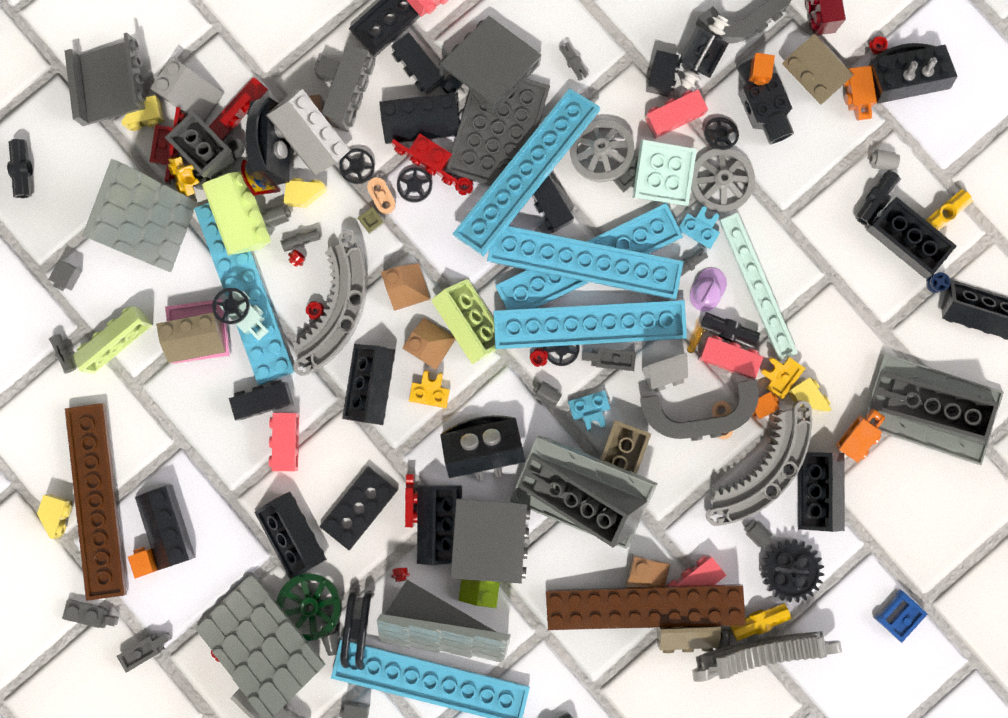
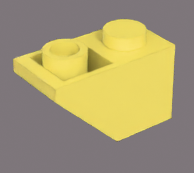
[121,95,165,131]
[284,178,327,208]
[788,377,832,412]
[37,494,72,539]

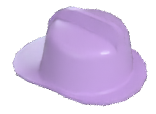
[690,268,727,311]

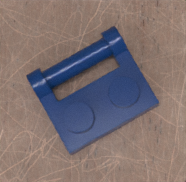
[874,589,928,643]

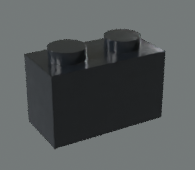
[646,50,681,97]

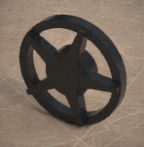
[704,117,739,150]
[339,148,375,184]
[397,167,432,203]
[212,288,250,324]
[544,345,580,366]

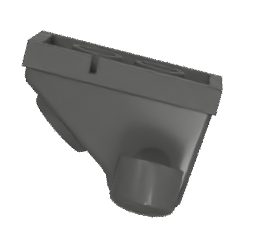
[165,111,245,190]

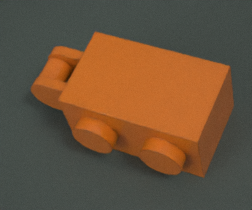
[843,66,877,121]
[836,408,885,463]

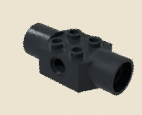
[737,59,794,145]

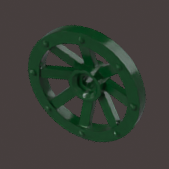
[276,573,342,641]

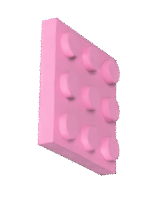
[165,299,230,364]

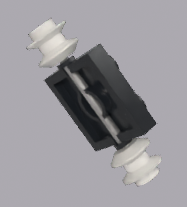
[678,15,730,90]

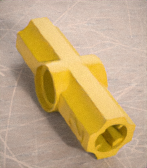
[926,189,973,231]
[730,603,791,641]

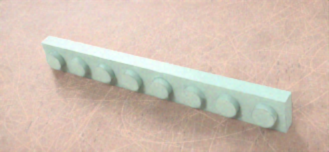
[719,213,798,361]

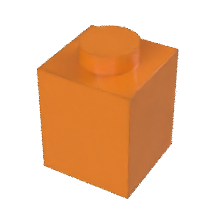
[749,53,775,85]
[753,392,780,420]
[128,547,159,579]

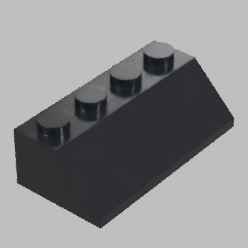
[379,93,459,144]
[866,197,957,278]
[941,279,1008,340]
[342,344,396,425]
[798,452,845,532]
[135,485,196,570]
[417,485,462,565]
[254,492,327,579]

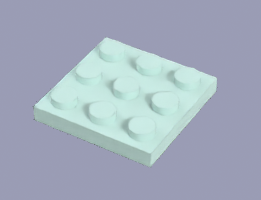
[632,140,697,206]

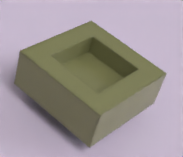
[358,207,384,234]

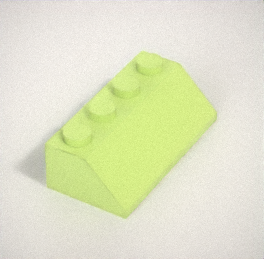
[202,172,271,255]
[431,279,498,364]
[73,306,153,374]

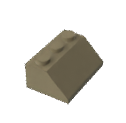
[782,34,854,105]
[156,313,226,363]
[600,420,651,474]
[656,626,721,653]

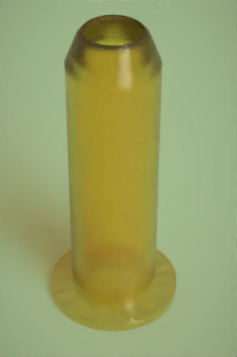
[687,326,707,353]

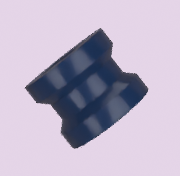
[926,272,950,293]

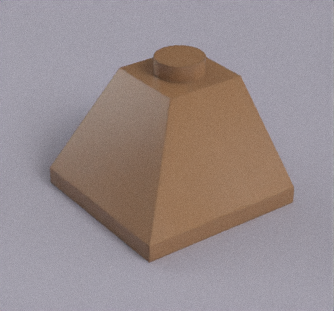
[381,263,431,311]
[403,318,456,370]
[624,554,670,588]

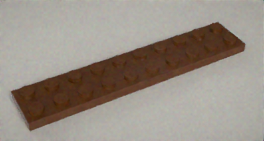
[65,403,127,601]
[546,584,746,630]

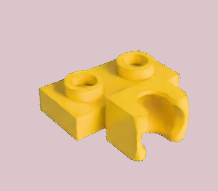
[168,157,199,196]
[760,356,806,399]
[409,370,450,408]

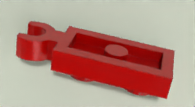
[405,474,418,527]

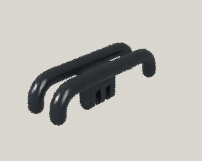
[340,589,374,670]

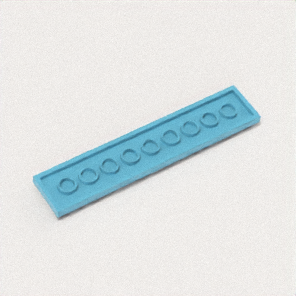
[452,88,600,257]
[194,203,295,385]
[495,203,683,310]
[487,226,684,300]
[493,300,687,350]
[331,639,530,718]

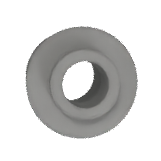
[869,149,900,171]

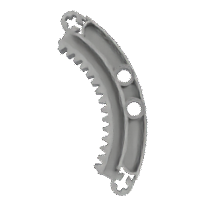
[293,230,367,376]
[706,400,812,526]
[692,631,842,682]

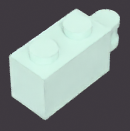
[220,291,269,340]

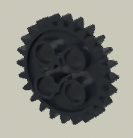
[760,539,825,603]

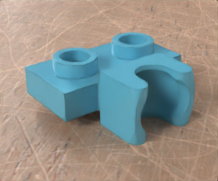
[679,206,720,249]
[568,390,610,432]

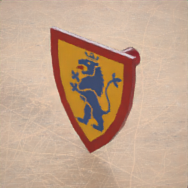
[241,159,280,196]

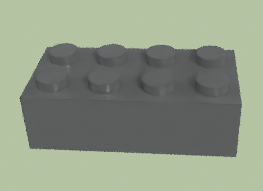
[322,43,374,132]

